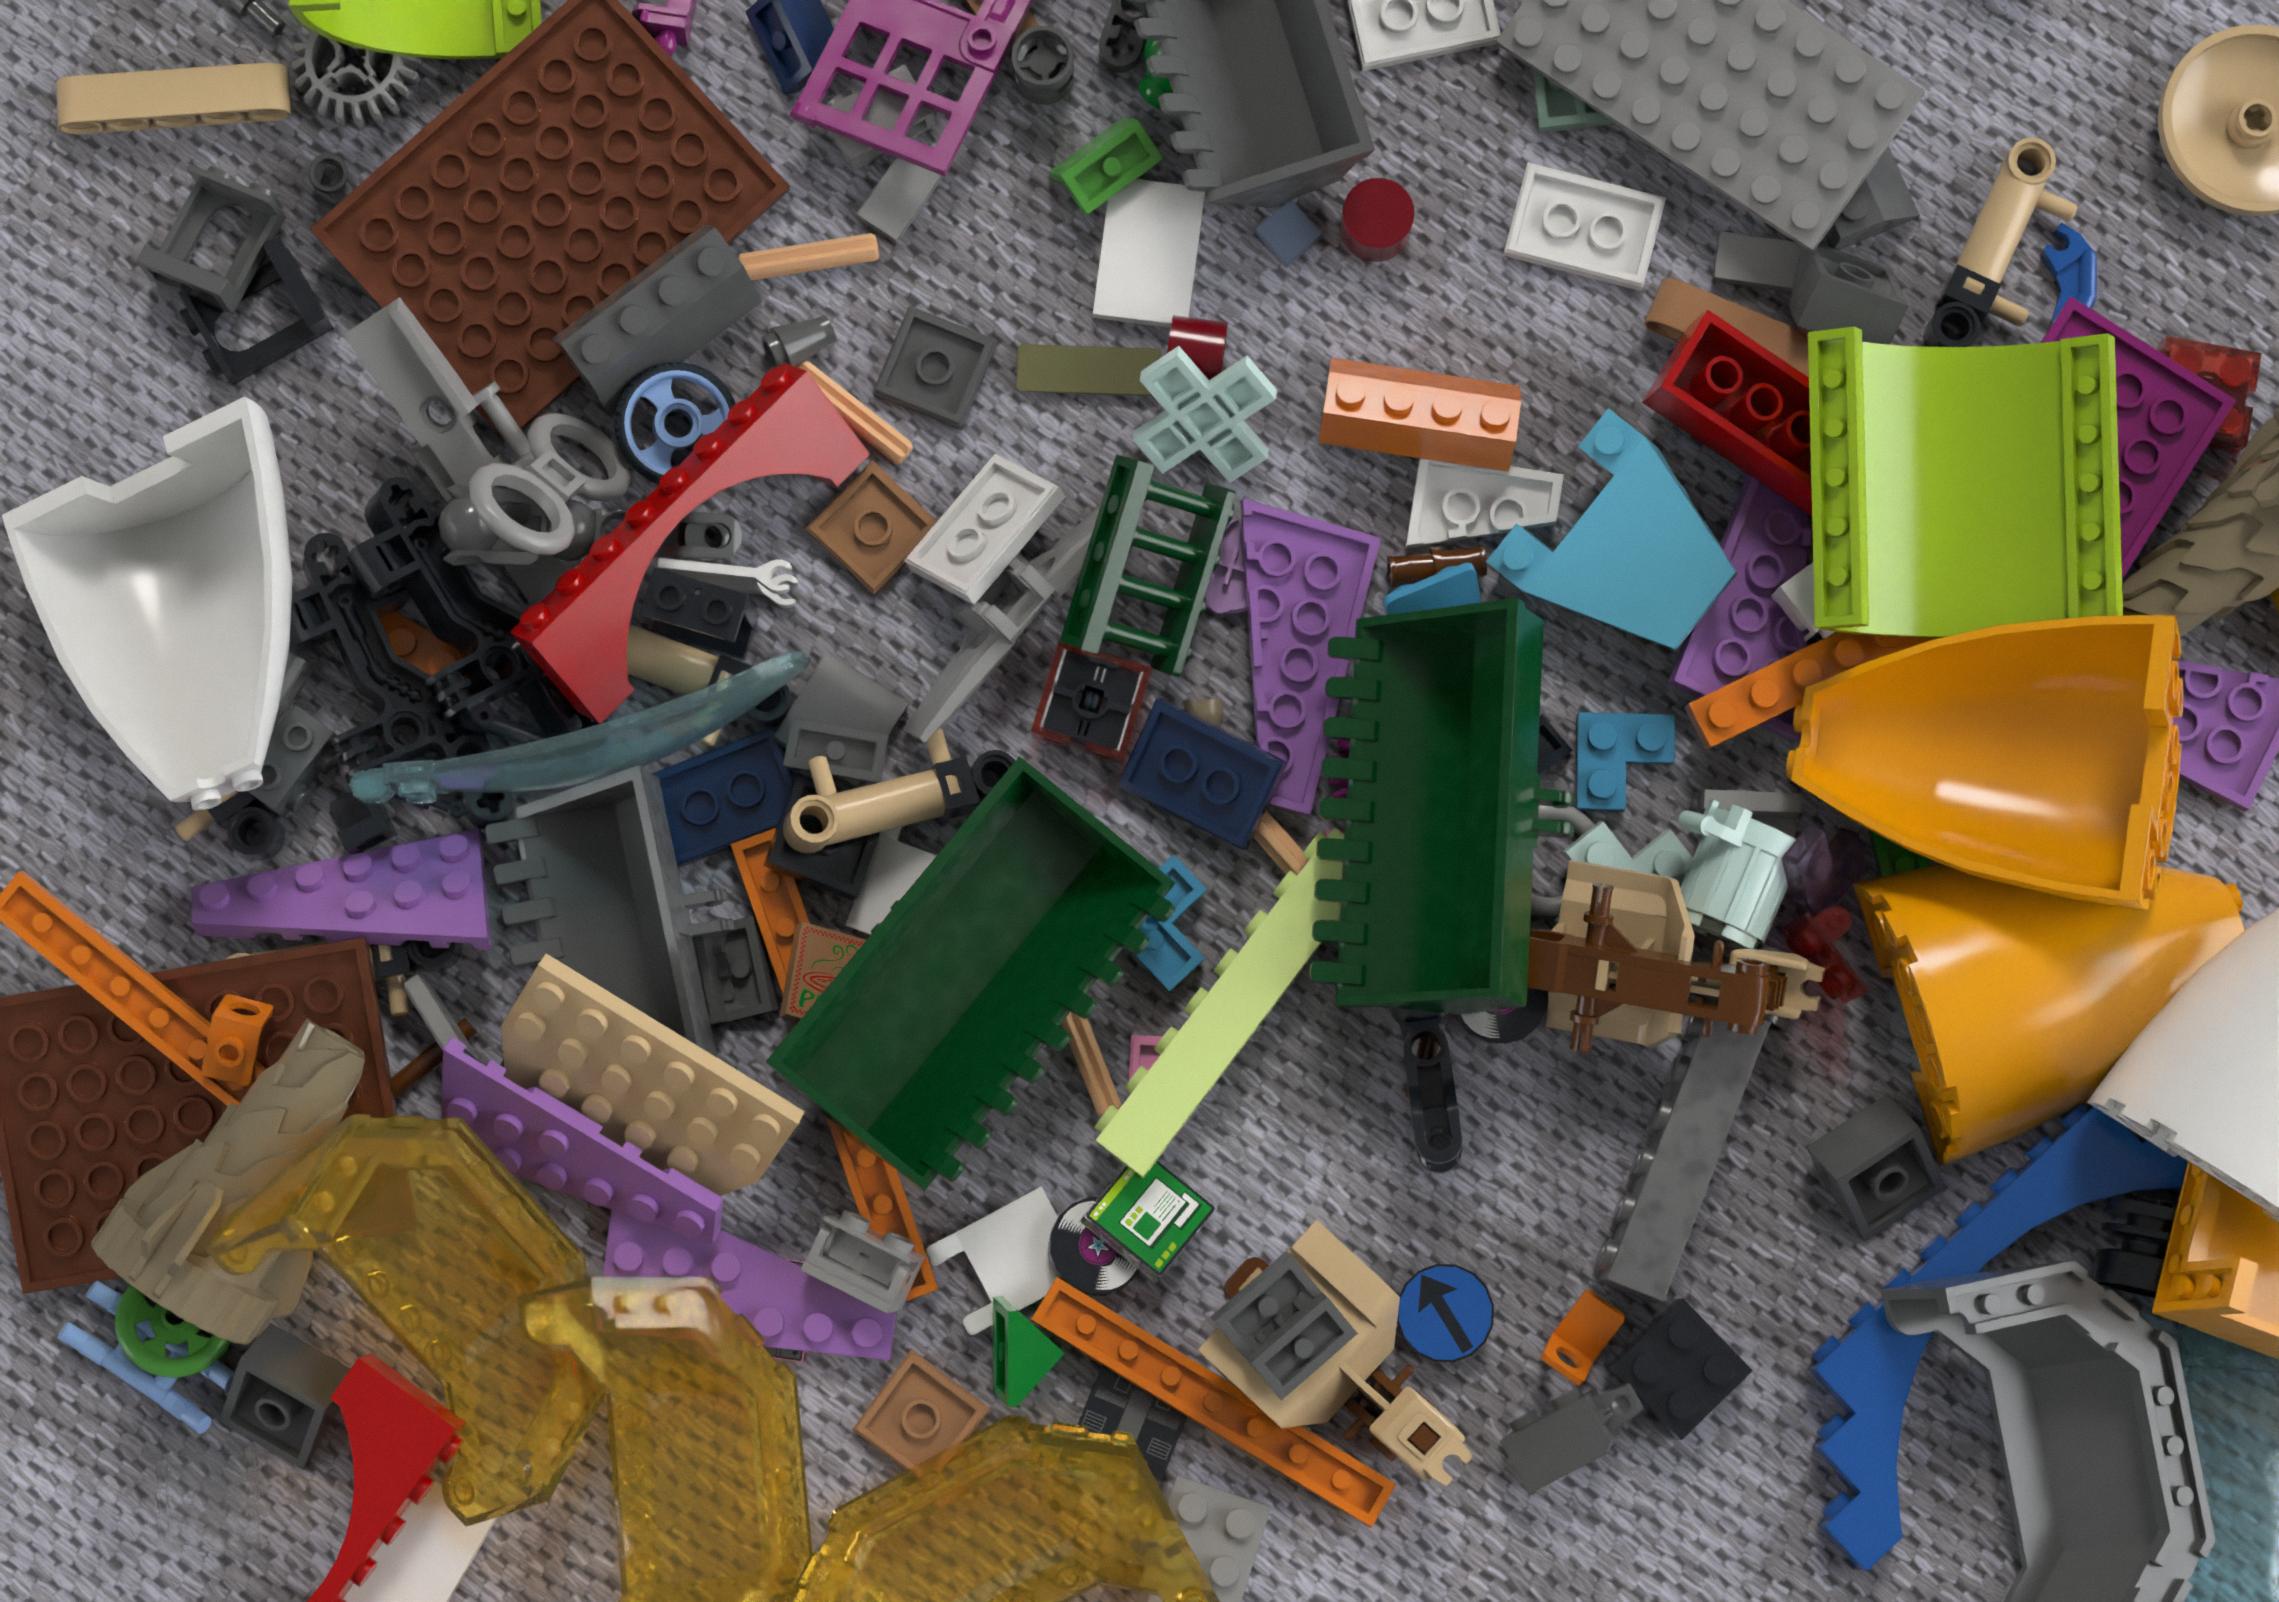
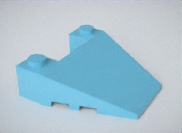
[1486,408,1738,650]

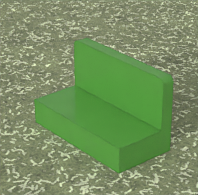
[1049,117,1164,215]

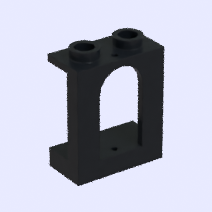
[178,237,334,385]
[640,567,759,661]

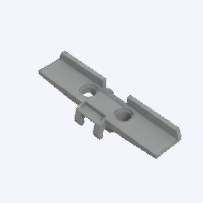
[344,297,582,606]
[903,505,1101,743]

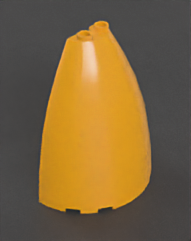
[1786,615,2183,909]
[1853,864,2245,1165]

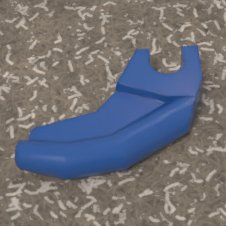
[2040,222,2097,326]

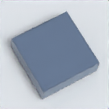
[1255,200,1322,268]

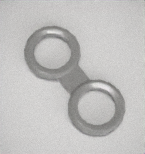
[468,413,631,555]

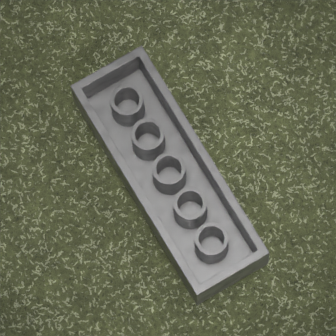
[1594,1000,1771,1303]

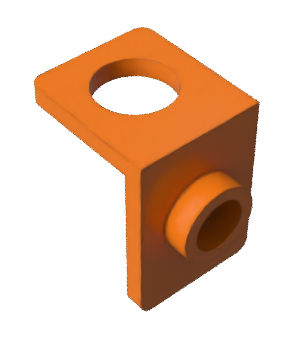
[201,994,274,1086]
[1540,1289,1626,1386]

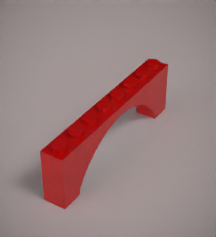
[510,363,870,724]
[306,1353,466,1602]

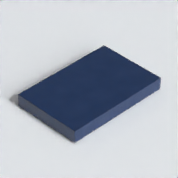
[1116,698,1288,850]
[651,726,794,868]

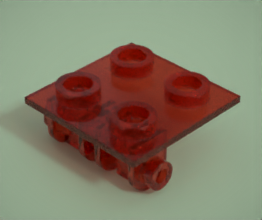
[1782,906,1870,1004]

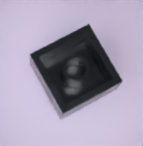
[1606,1298,1753,1440]

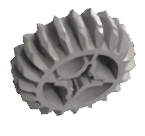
[291,26,422,129]

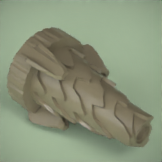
[2122,408,2279,638]
[91,1018,365,1345]

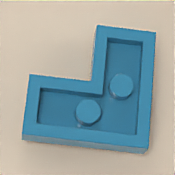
[1575,712,1675,812]
[1131,854,1207,993]

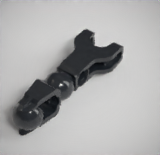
[1389,1008,1462,1174]

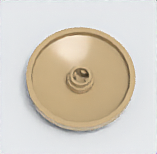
[2158,24,2279,216]

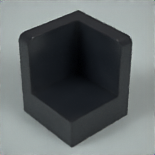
[329,777,398,854]

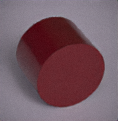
[1340,178,1415,262]
[1167,315,1228,380]

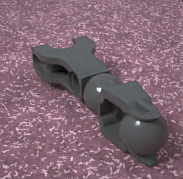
[438,484,743,566]

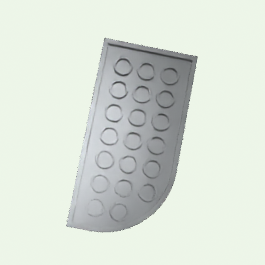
[1496,0,1925,253]

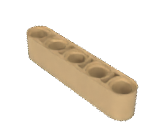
[56,63,291,135]

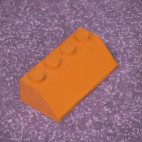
[1318,357,1521,472]

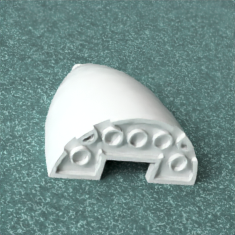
[2,396,293,810]
[2087,908,2279,1223]

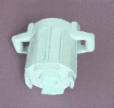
[1678,799,1821,949]

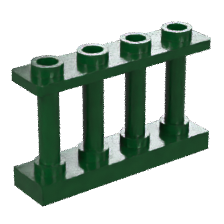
[1059,454,1236,677]

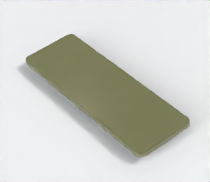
[1016,344,1161,396]

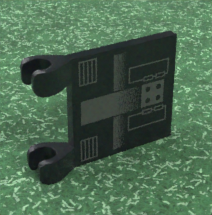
[1063,1365,1187,1499]

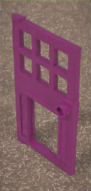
[790,0,1033,177]

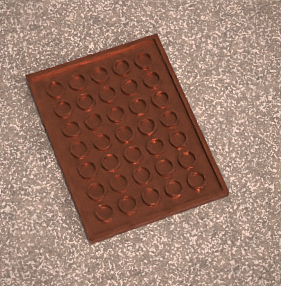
[310,0,790,443]
[0,937,417,1294]

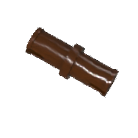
[1386,545,1487,587]

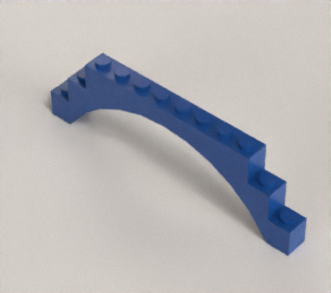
[1808,1103,2188,1572]

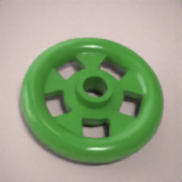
[115,1285,231,1378]

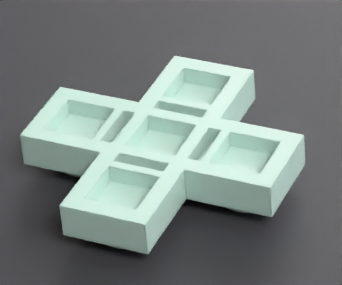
[1132,346,1277,483]
[1554,821,1693,924]

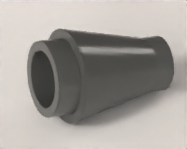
[761,315,836,368]

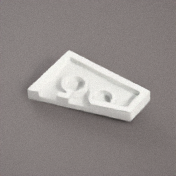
[1405,458,1564,549]

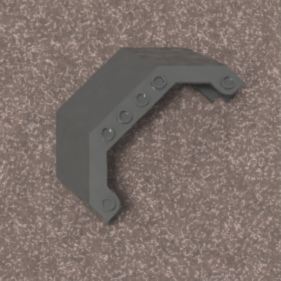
[1881,1260,2216,1602]

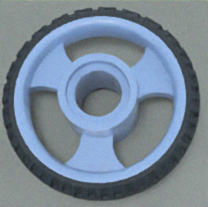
[614,362,736,484]

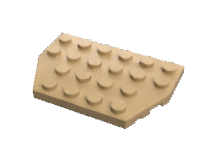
[501,953,805,1196]

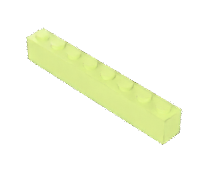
[1094,827,1344,1178]

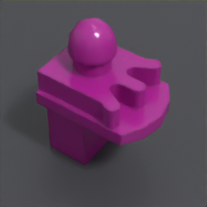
[632,0,697,56]

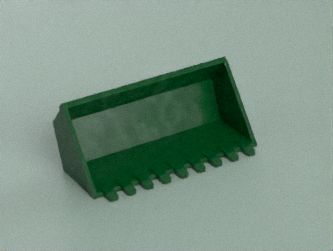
[1309,598,1575,1015]
[766,756,1176,1191]

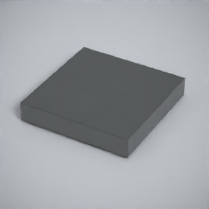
[873,305,998,430]

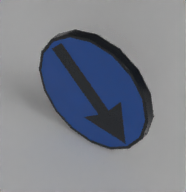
[1397,1264,1494,1362]

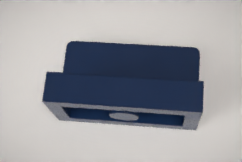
[745,0,848,94]

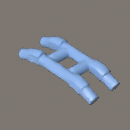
[57,1280,235,1434]

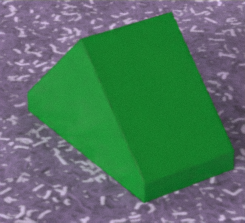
[993,1296,1065,1407]

